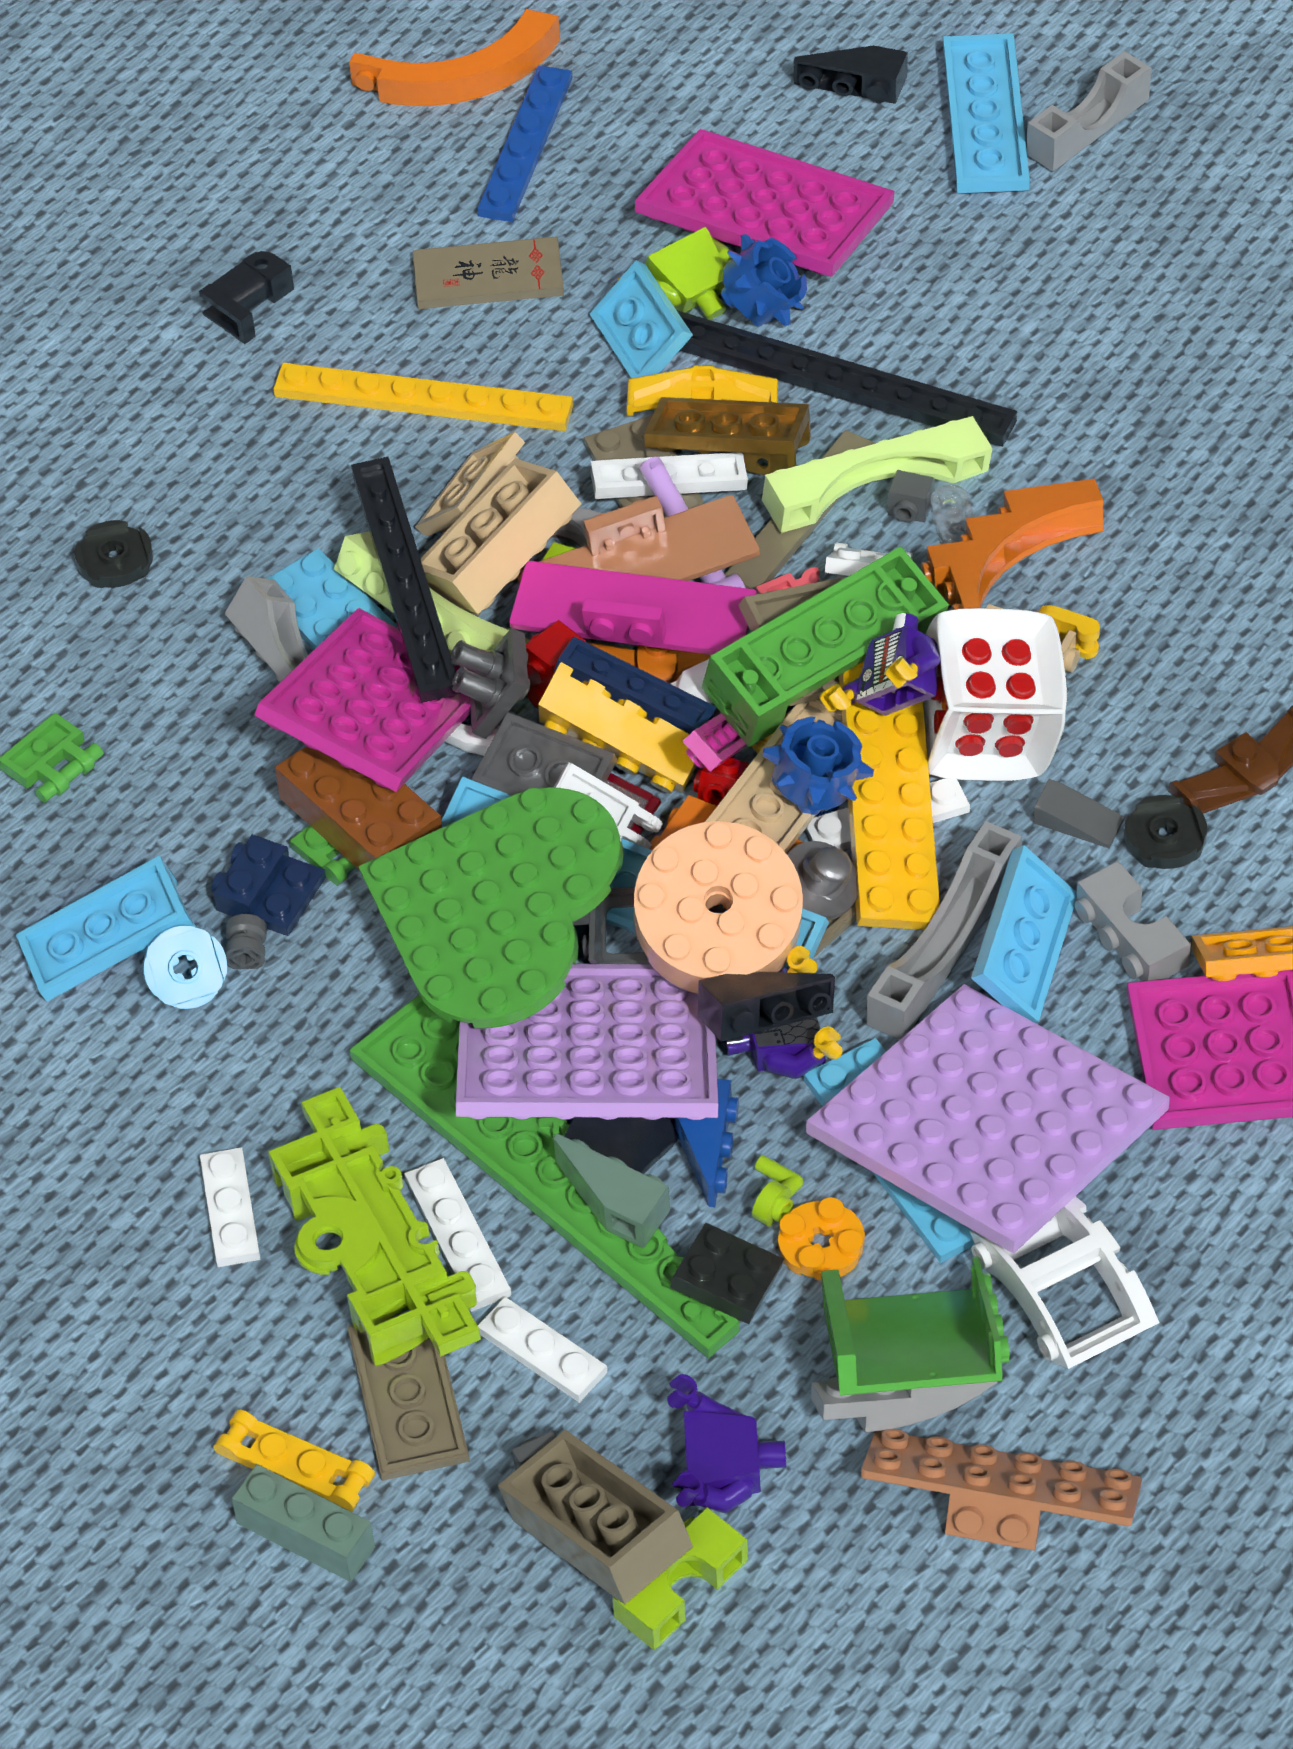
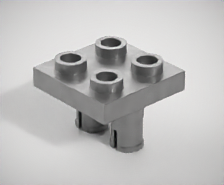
[451,628,530,739]

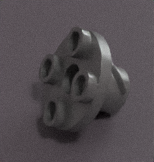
[787,841,857,920]

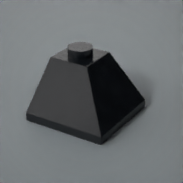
[564,1117,679,1174]

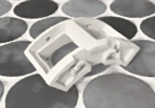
[970,1196,1159,1369]

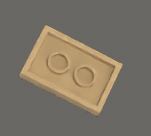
[415,432,525,536]

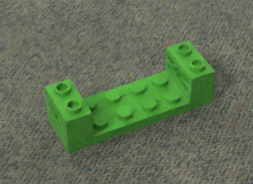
[701,546,949,747]

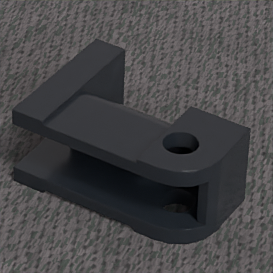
[199,251,294,344]

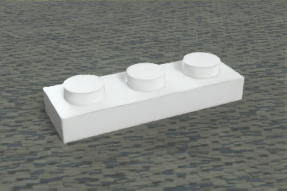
[200,1147,261,1267]
[478,1297,608,1403]

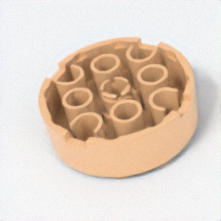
[634,821,803,994]

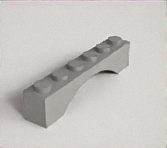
[225,576,308,682]
[867,821,1022,1040]

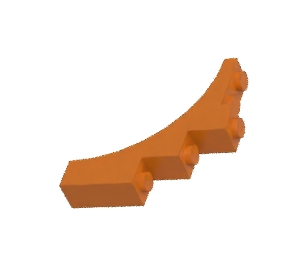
[921,479,1103,610]

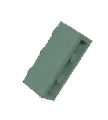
[232,1464,375,1582]

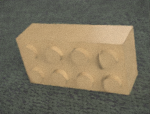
[420,458,581,614]

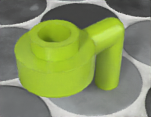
[752,1155,804,1227]

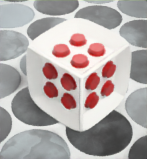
[923,608,1067,781]

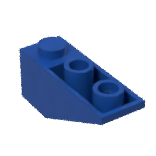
[675,1079,739,1208]

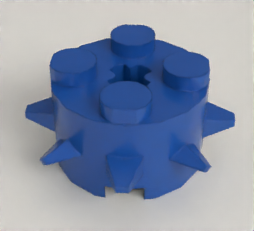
[721,234,807,327]
[762,716,874,815]

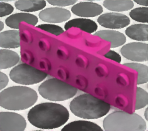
[509,561,756,655]

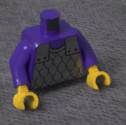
[723,946,842,1079]

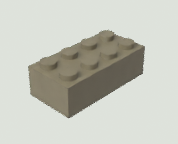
[498,1429,693,1605]

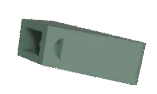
[554,1133,670,1248]

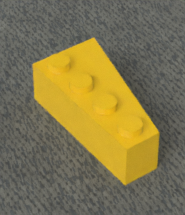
[538,662,697,794]

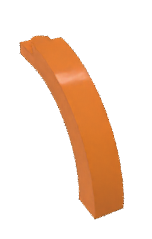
[349,9,560,106]

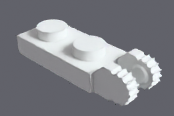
[553,763,663,849]

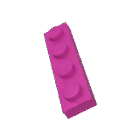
[683,713,747,772]

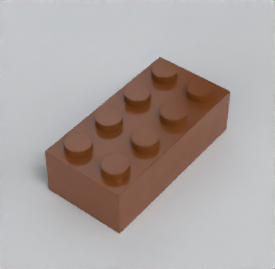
[275,746,442,870]

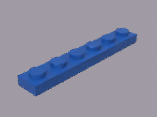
[478,65,572,222]

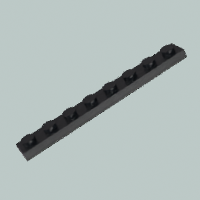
[351,456,460,703]

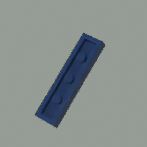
[554,637,717,735]

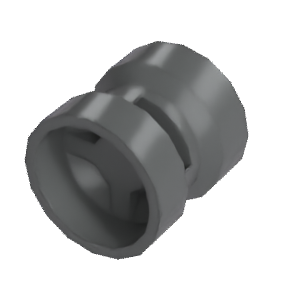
[224,914,267,969]

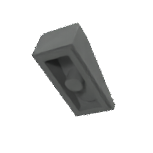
[1034,779,1125,849]

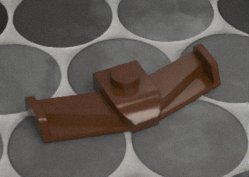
[1168,705,1293,814]

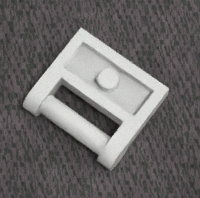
[825,542,913,576]

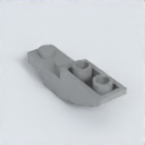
[811,1377,997,1433]

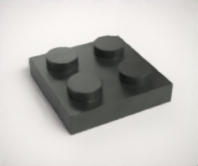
[670,1222,784,1324]

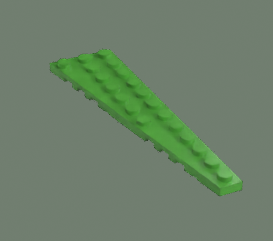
[350,994,740,1359]

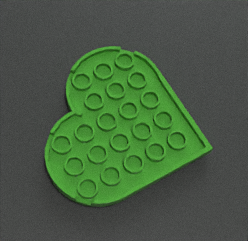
[358,787,623,1028]

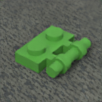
[0,712,104,803]

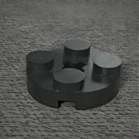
[75,520,153,588]
[1124,795,1207,869]

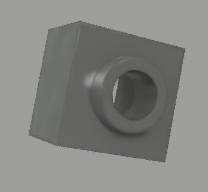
[888,470,934,523]

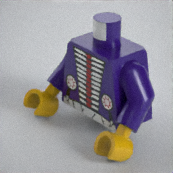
[819,613,940,716]

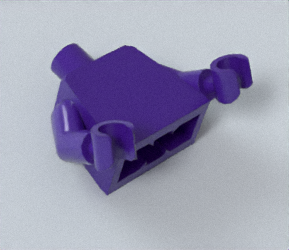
[667,1374,786,1513]

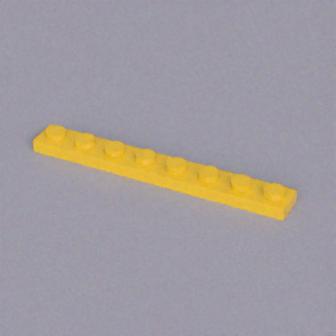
[274,362,574,431]

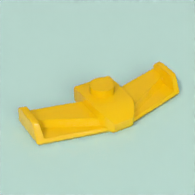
[627,365,778,417]

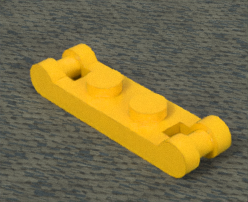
[213,1409,375,1512]

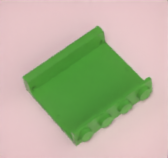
[821,1257,1010,1396]

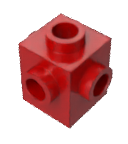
[693,758,750,806]

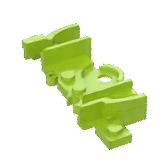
[268,1087,481,1366]

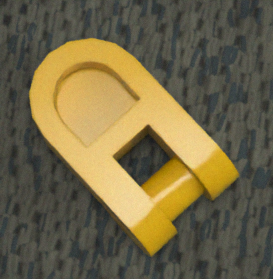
[1037,605,1100,659]

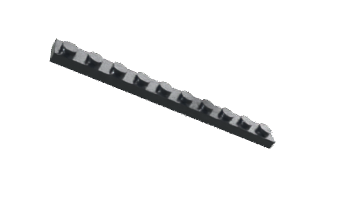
[676,310,1017,447]

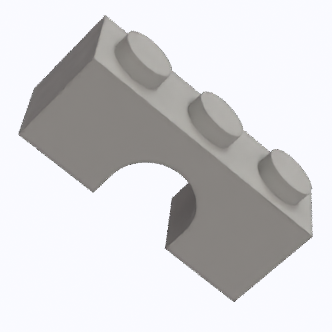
[1075,861,1191,982]

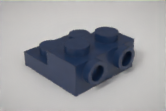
[211,834,326,936]

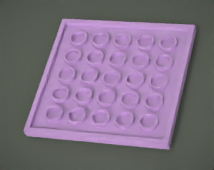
[456,964,718,1120]
[806,984,1170,1254]

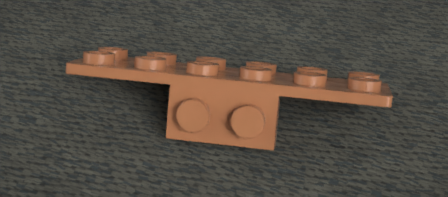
[516,495,760,585]
[861,1429,1142,1551]

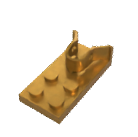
[644,397,811,475]

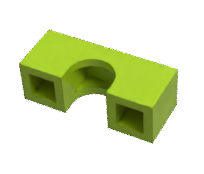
[612,1507,748,1651]

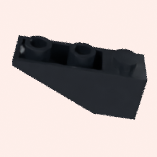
[794,45,908,104]
[697,972,835,1041]

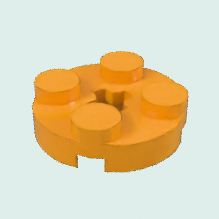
[778,1197,865,1281]

